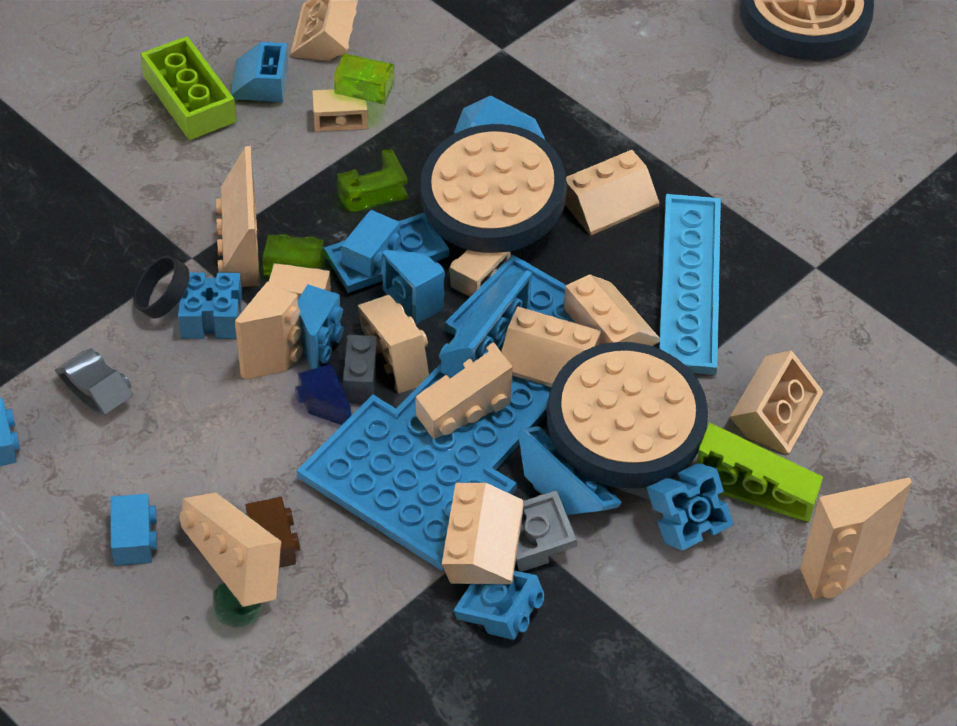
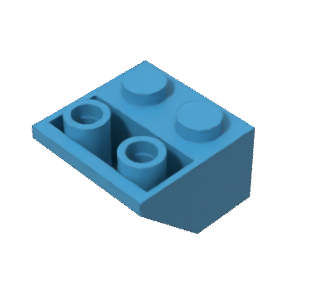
[231,42,288,102]
[298,284,344,373]

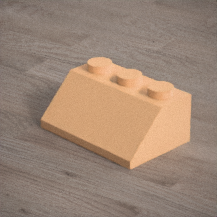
[290,0,358,61]
[565,150,659,236]
[564,274,660,346]
[235,281,303,379]
[501,307,601,387]
[730,350,823,454]
[442,483,524,584]

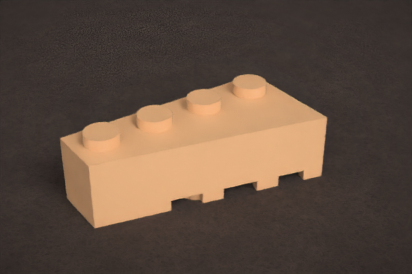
[179,492,281,607]

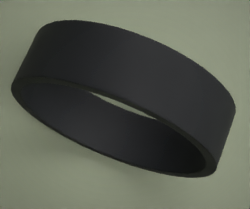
[134,255,189,319]

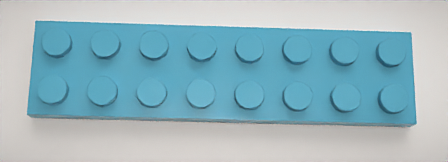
[659,194,721,375]

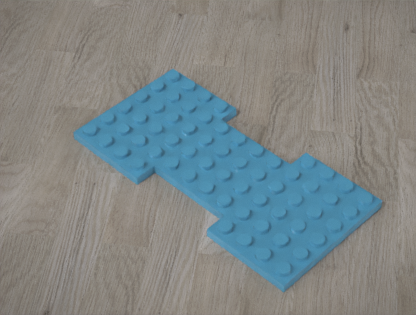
[297,255,576,571]

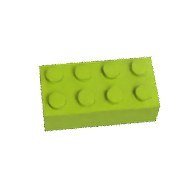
[140,36,237,140]

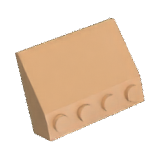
[216,146,260,287]
[800,477,912,599]

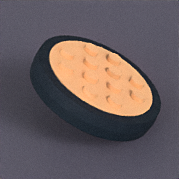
[740,0,874,60]
[420,124,567,253]
[547,342,708,489]

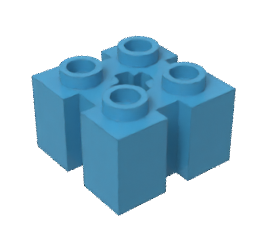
[178,272,242,339]
[647,463,734,551]

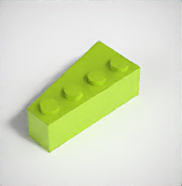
[696,422,823,522]

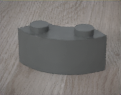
[55,348,133,415]

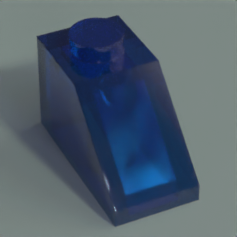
[295,364,351,426]

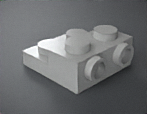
[515,490,578,572]

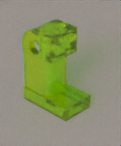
[337,148,408,212]

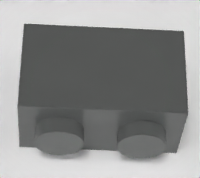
[343,335,378,404]

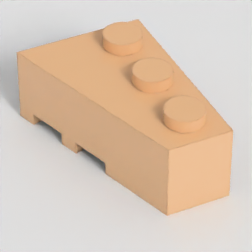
[358,295,429,394]
[415,342,513,440]

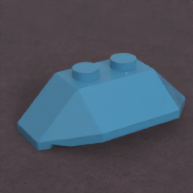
[454,96,545,139]
[518,426,622,515]

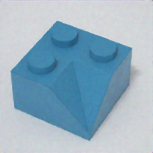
[382,250,445,324]

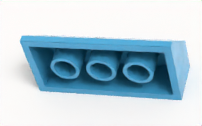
[439,270,532,377]

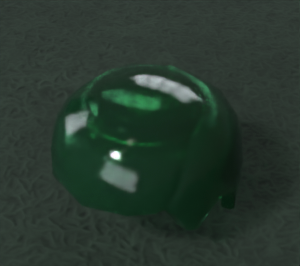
[213,583,262,628]

